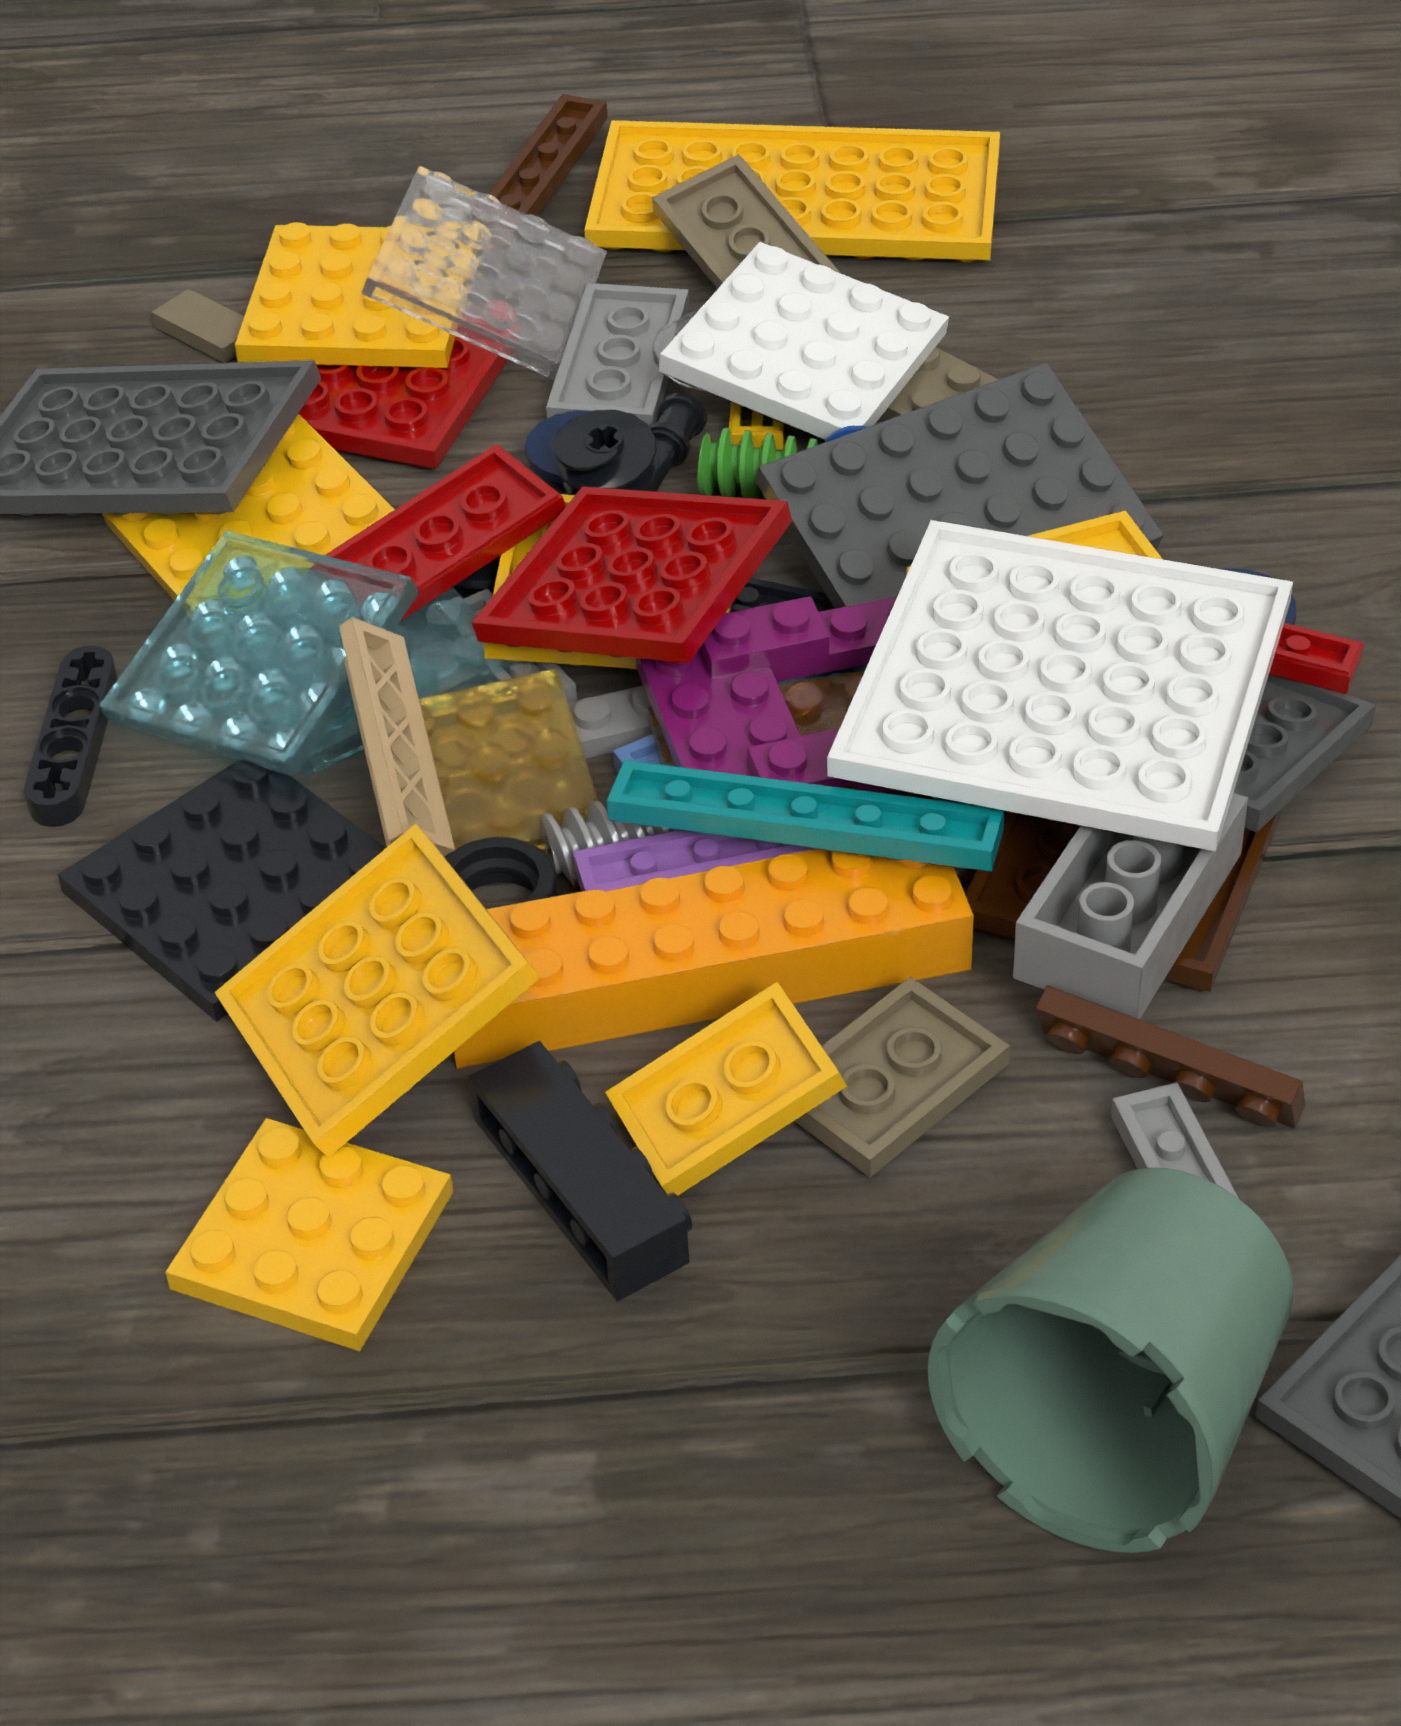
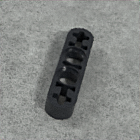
[24,646,118,827]

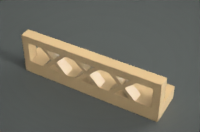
[339,617,455,857]

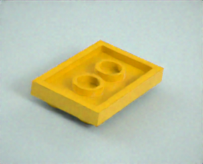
[605,982,847,1195]

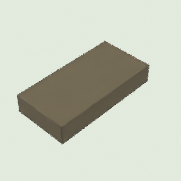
[151,288,244,363]

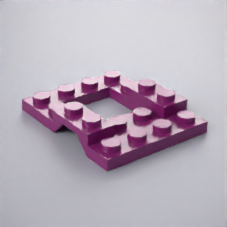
[636,596,917,796]

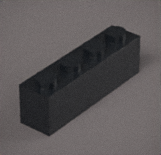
[469,1041,692,1302]

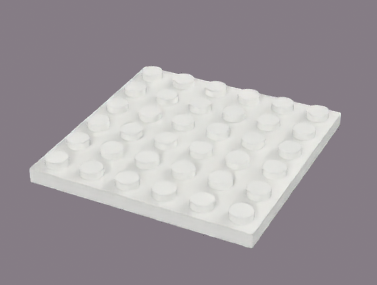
[827,520,1293,851]

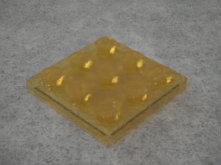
[419,669,598,858]

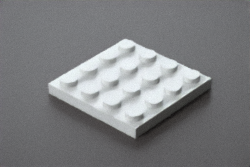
[659,242,949,440]

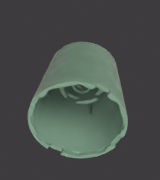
[928,1167,1294,1553]

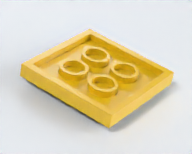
[165,1118,453,1352]

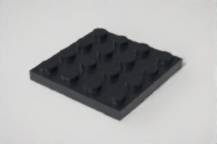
[58,749,385,1022]

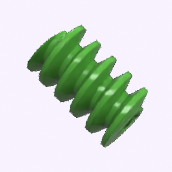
[697,427,818,500]

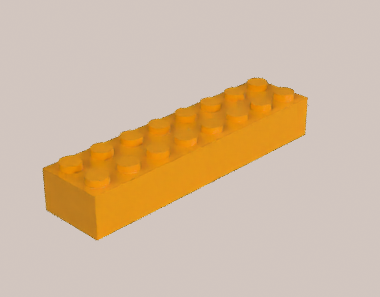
[453,848,974,1069]

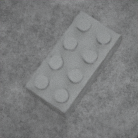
[1013,793,1248,1020]

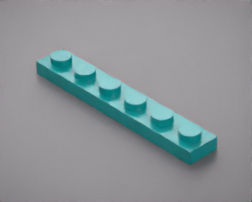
[607,760,1004,871]

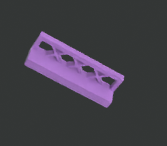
[573,830,817,892]

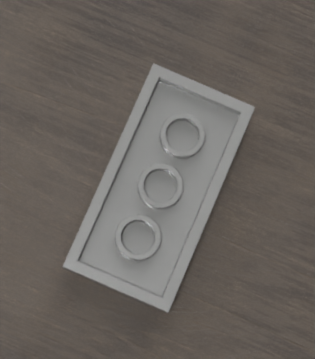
[546,283,689,426]

